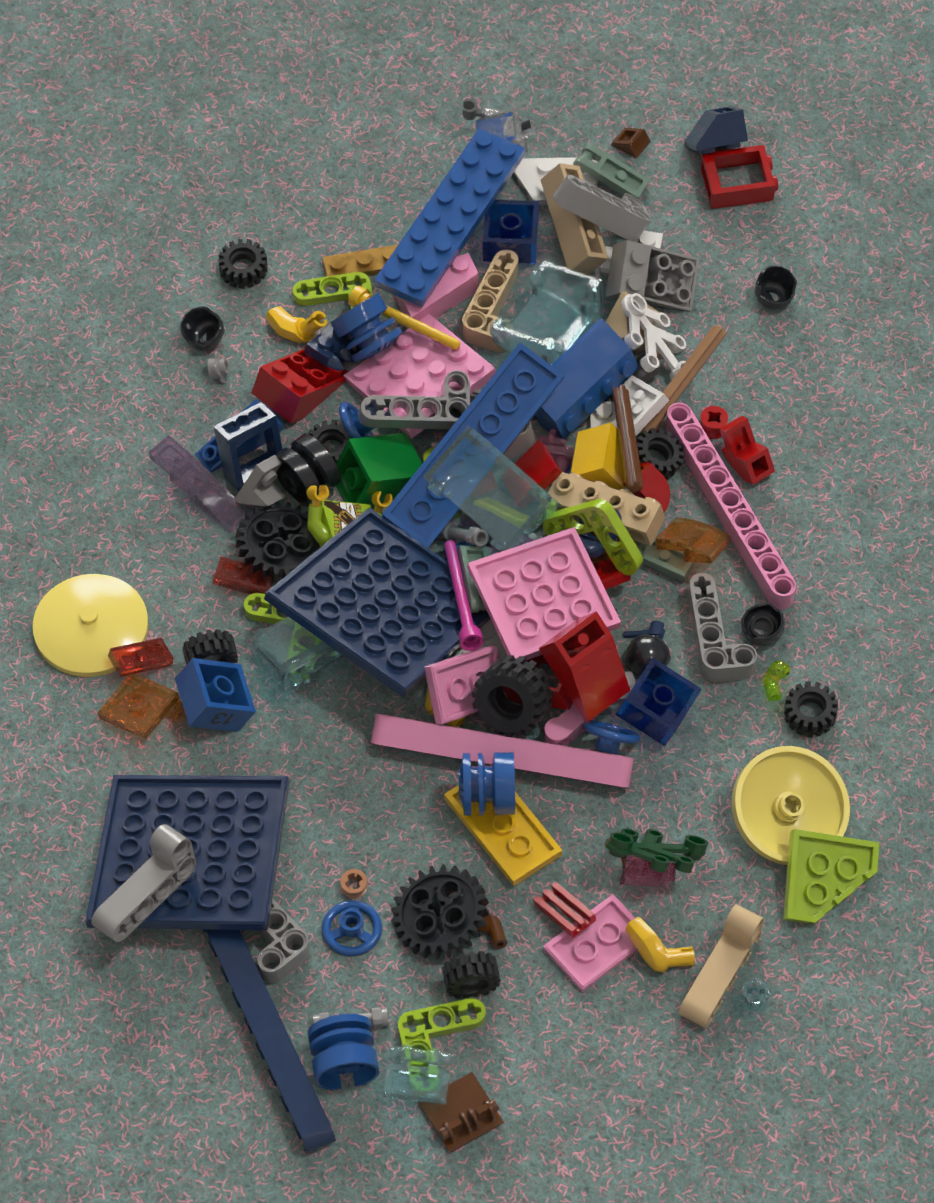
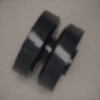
[275,433,341,507]

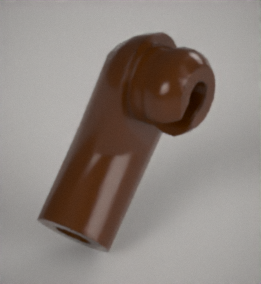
[477,914,508,949]

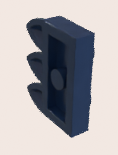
[304,325,361,371]

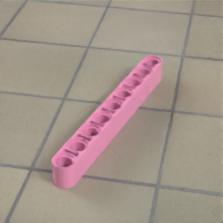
[666,403,796,610]
[371,714,634,788]

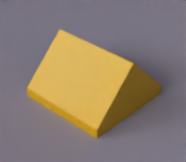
[570,422,625,490]

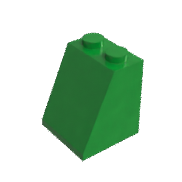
[336,433,422,509]

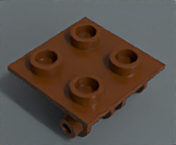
[418,1072,504,1153]

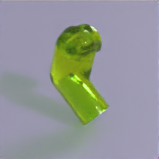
[762,660,790,701]

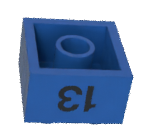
[175,658,256,732]

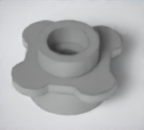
[207,351,230,384]

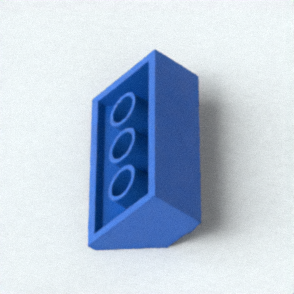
[535,318,639,440]

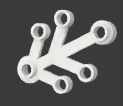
[622,293,686,380]

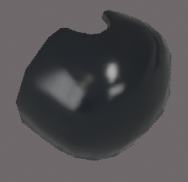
[755,266,797,309]
[180,306,225,350]
[741,603,785,646]
[623,634,671,677]

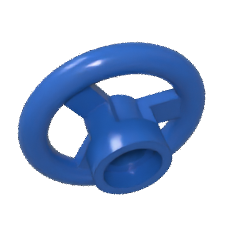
[339,402,375,438]
[583,721,640,754]
[322,900,382,956]

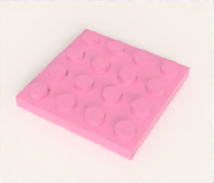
[344,314,496,439]
[467,527,621,660]

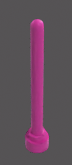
[444,540,483,651]

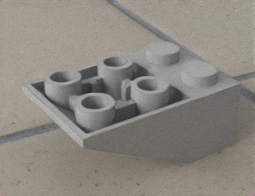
[605,240,699,311]

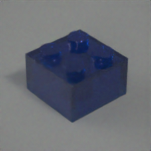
[483,199,539,264]
[615,657,702,746]

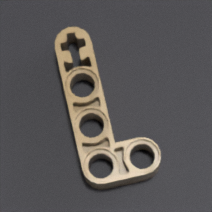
[462,250,518,353]
[678,904,764,1029]

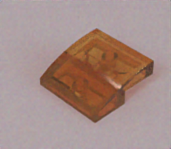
[656,517,731,563]

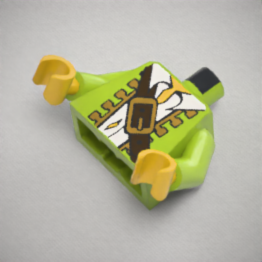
[307,485,393,547]

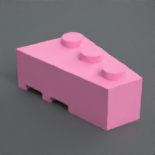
[394,253,478,321]

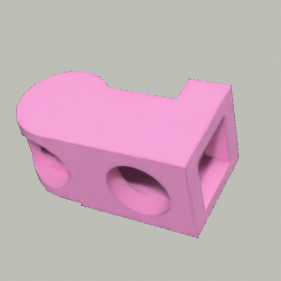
[544,703,596,746]

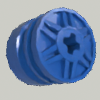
[330,293,403,363]
[459,752,515,816]
[307,1014,380,1090]

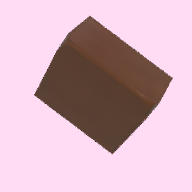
[611,128,651,159]

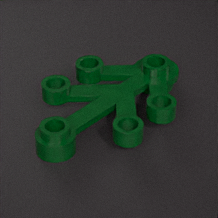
[605,828,708,873]

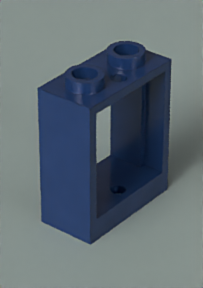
[213,402,283,491]

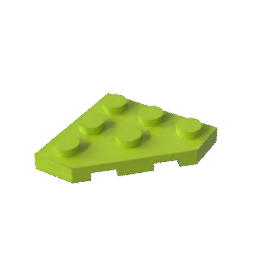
[783,829,880,924]

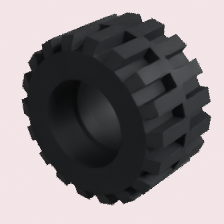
[472,655,554,737]

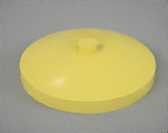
[33,574,149,677]
[732,746,850,865]

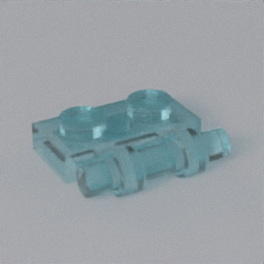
[383,1045,453,1104]

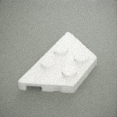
[514,157,599,205]

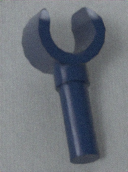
[624,621,665,639]

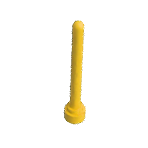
[348,286,461,350]

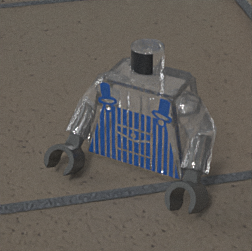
[462,99,538,153]

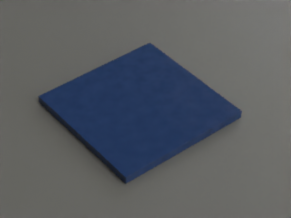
[264,508,491,697]
[85,775,290,930]

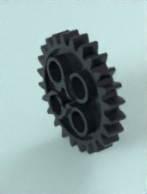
[235,501,320,582]
[391,864,489,960]

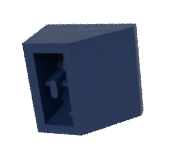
[684,106,748,154]

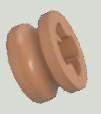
[340,869,368,899]

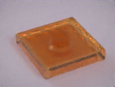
[97,672,180,739]

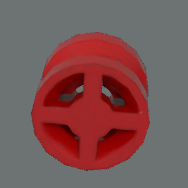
[700,406,728,439]

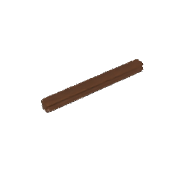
[612,385,643,493]

